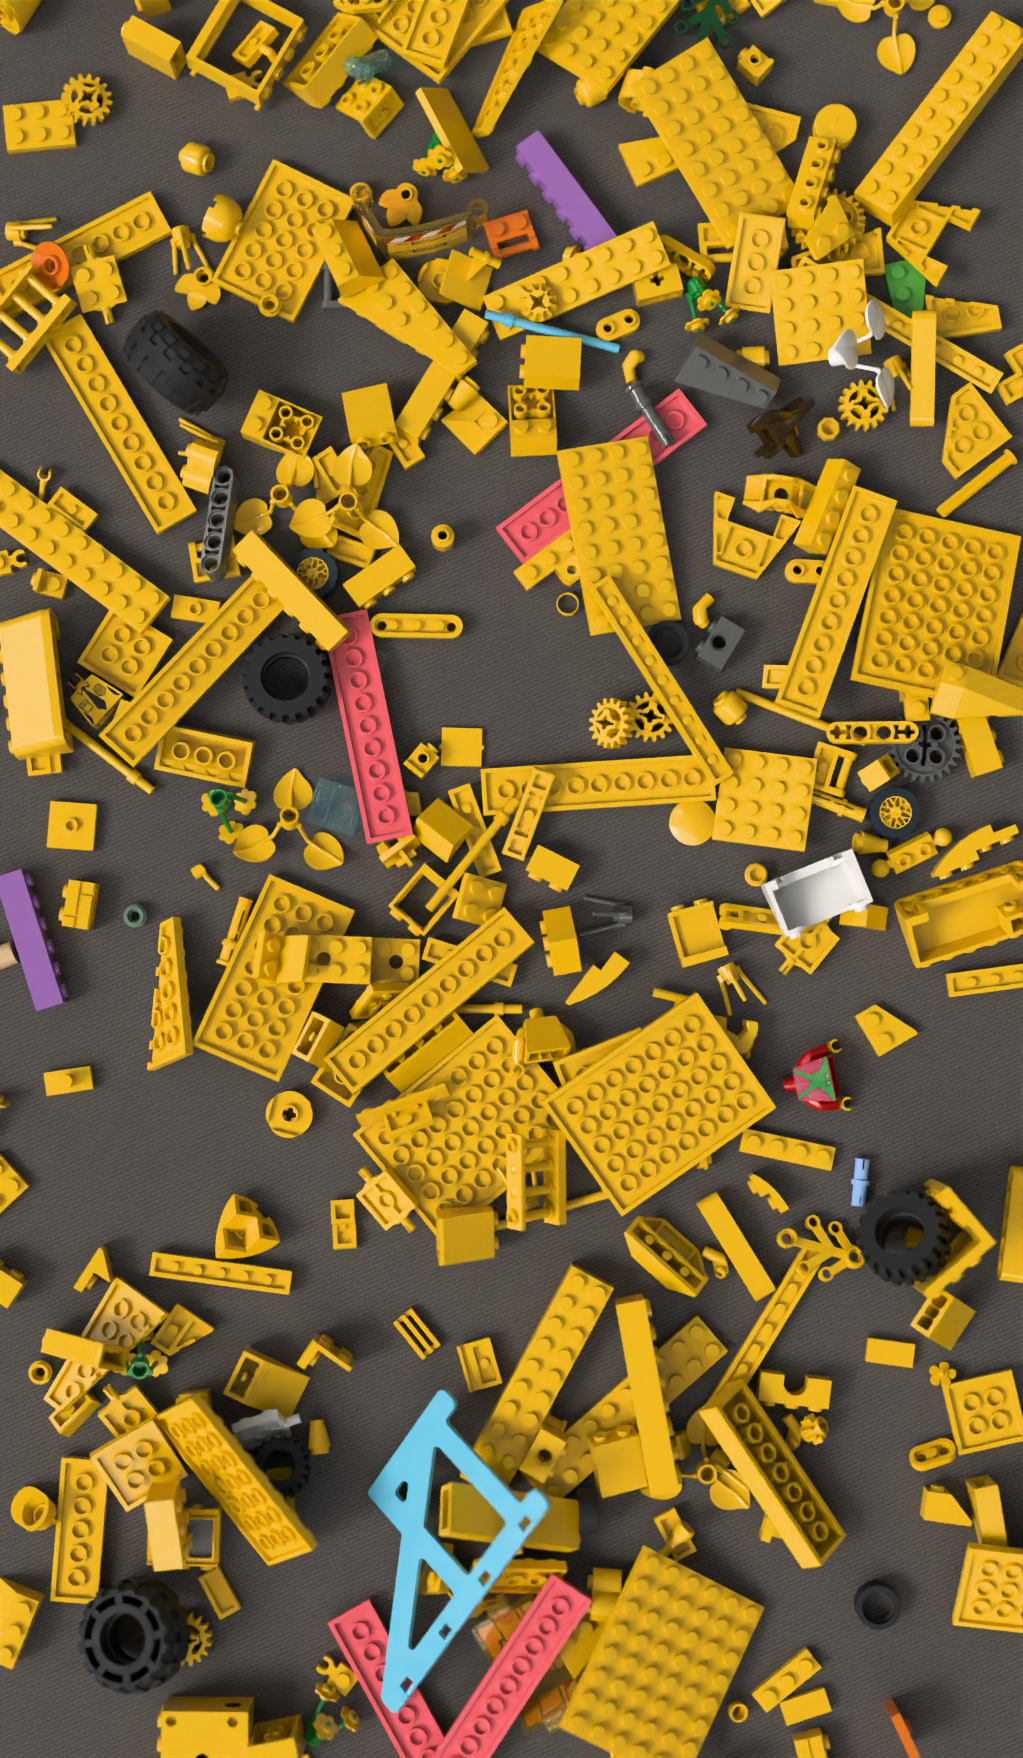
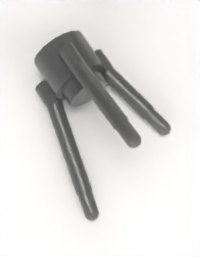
[578,896,633,936]

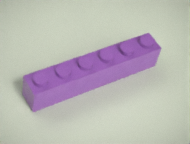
[515,130,617,251]
[0,869,69,1011]

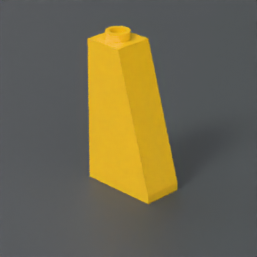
[41,1328,129,1372]
[965,1474,1008,1547]

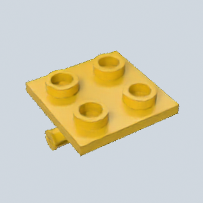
[439,247,501,312]

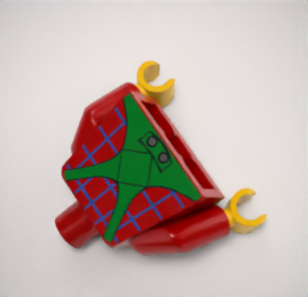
[783,1039,852,1111]

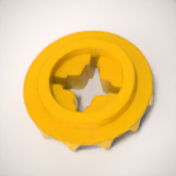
[520,283,557,322]

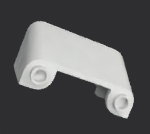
[760,849,873,939]

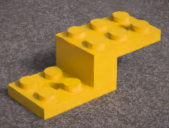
[305,935,420,985]

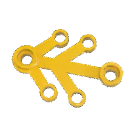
[777,1215,865,1282]

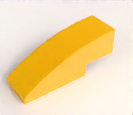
[565,952,630,1005]

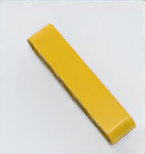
[910,310,936,427]
[997,1165,1023,1283]
[696,1191,776,1302]

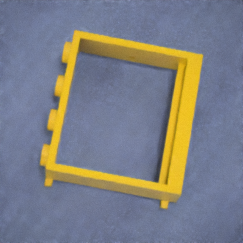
[186,0,308,112]

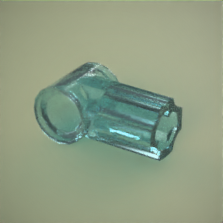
[344,49,391,84]

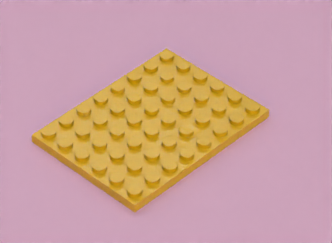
[850,509,1021,698]
[541,992,776,1216]
[353,1015,567,1235]
[558,1545,765,1758]

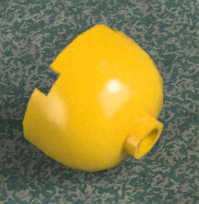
[202,193,245,242]

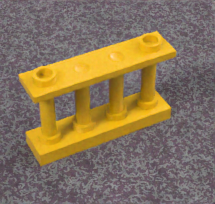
[0,263,77,375]
[506,1128,567,1231]

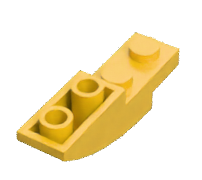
[930,824,1019,880]

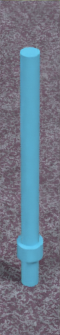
[484,309,620,353]

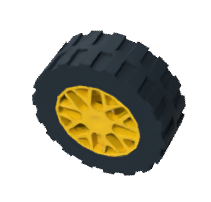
[290,548,341,600]
[867,787,921,839]

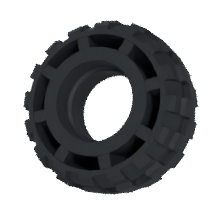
[123,310,229,415]
[78,1577,191,1695]

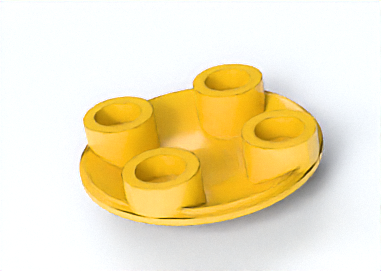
[669,802,715,846]

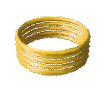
[556,592,579,616]

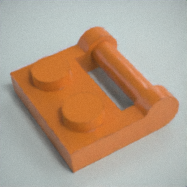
[483,210,539,261]

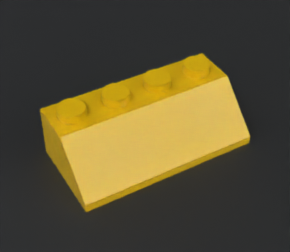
[282,12,378,109]

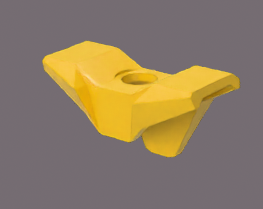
[743,472,816,519]

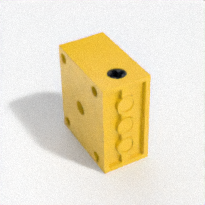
[157,1696,254,1758]

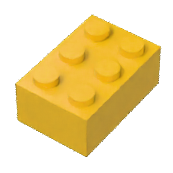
[144,1480,193,1571]
[246,1714,306,1758]

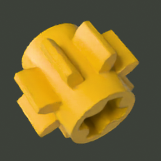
[799,1413,829,1445]

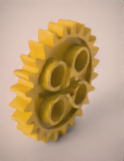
[790,188,866,257]

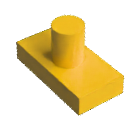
[44,1066,95,1096]

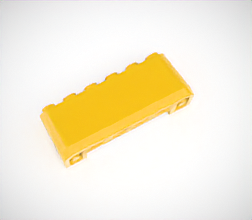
[0,608,74,760]
[894,860,1023,968]

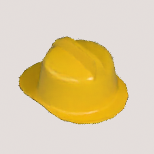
[11,1486,58,1532]

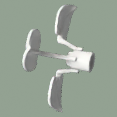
[828,298,895,409]

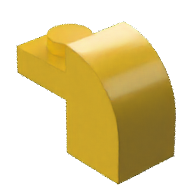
[899,691,930,722]

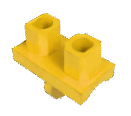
[376,834,421,869]

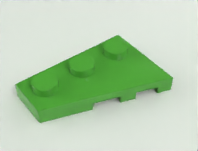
[884,260,926,319]

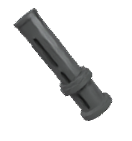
[624,380,676,449]

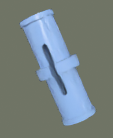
[851,1158,870,1207]

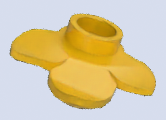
[379,183,422,227]
[175,266,221,311]

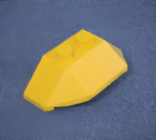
[624,1215,708,1297]

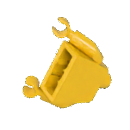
[509,1008,577,1076]

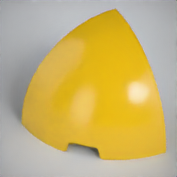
[215,1194,280,1259]

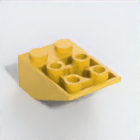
[508,385,557,457]
[240,389,323,460]
[223,1346,310,1418]

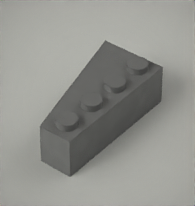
[674,333,780,409]

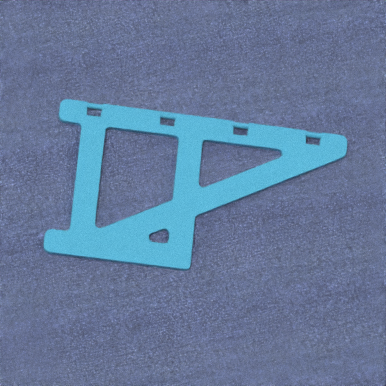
[368,1389,551,1713]

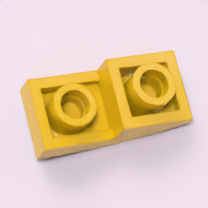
[747,1172,789,1213]

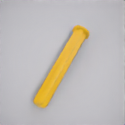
[936,449,1018,518]

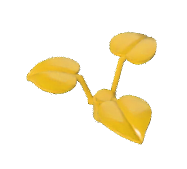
[836,0,935,75]
[289,444,399,549]
[234,454,338,549]
[233,768,344,870]
[640,1406,750,1510]

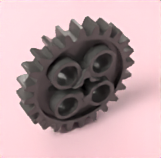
[885,714,962,784]

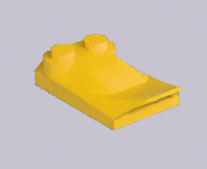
[311,1019,367,1108]

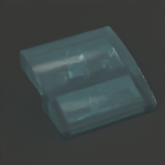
[305,778,360,836]

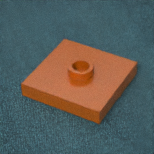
[884,1698,920,1758]

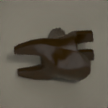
[746,397,816,460]

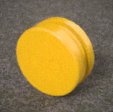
[812,104,857,150]

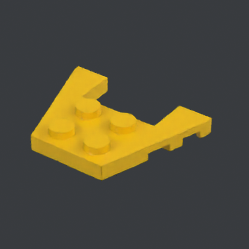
[886,200,981,287]
[713,491,801,580]

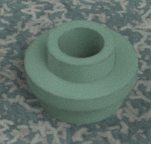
[124,904,147,928]

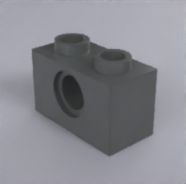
[695,616,745,673]

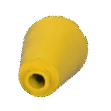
[0,0,42,34]

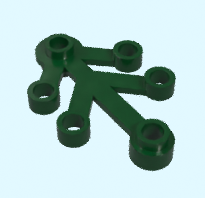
[674,0,739,49]

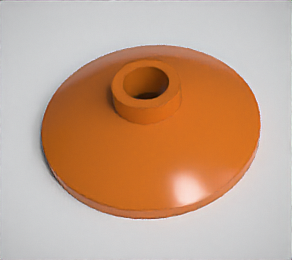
[31,241,70,289]

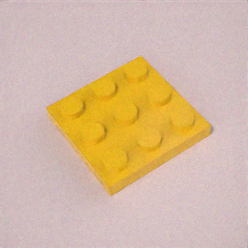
[77,610,174,698]
[941,1368,1023,1455]
[90,1417,188,1512]

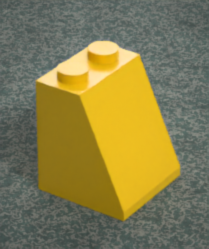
[435,1206,499,1266]

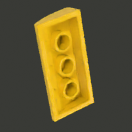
[154,724,256,788]

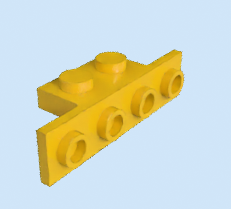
[356,1083,450,1140]

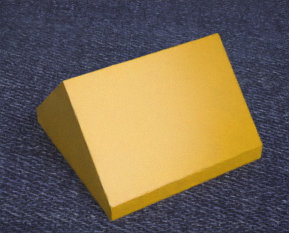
[413,798,475,863]

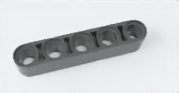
[200,466,240,581]

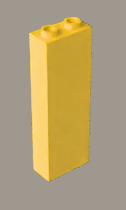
[439,1482,581,1553]

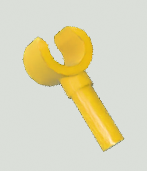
[37,465,53,500]
[191,864,220,891]

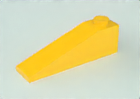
[930,661,1023,719]

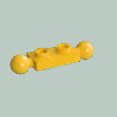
[871,828,952,878]

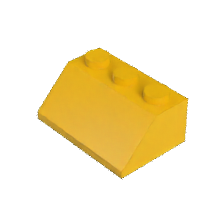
[311,219,385,299]
[0,1577,45,1669]

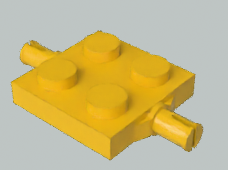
[70,243,128,324]
[774,917,840,976]
[356,1166,420,1233]
[98,1384,159,1437]

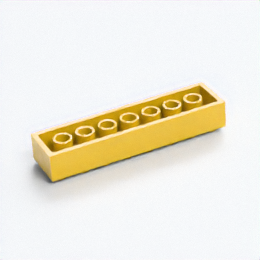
[614,1293,682,1497]
[698,1379,847,1569]

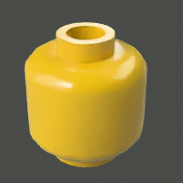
[574,78,607,108]
[179,142,215,176]
[713,691,747,725]

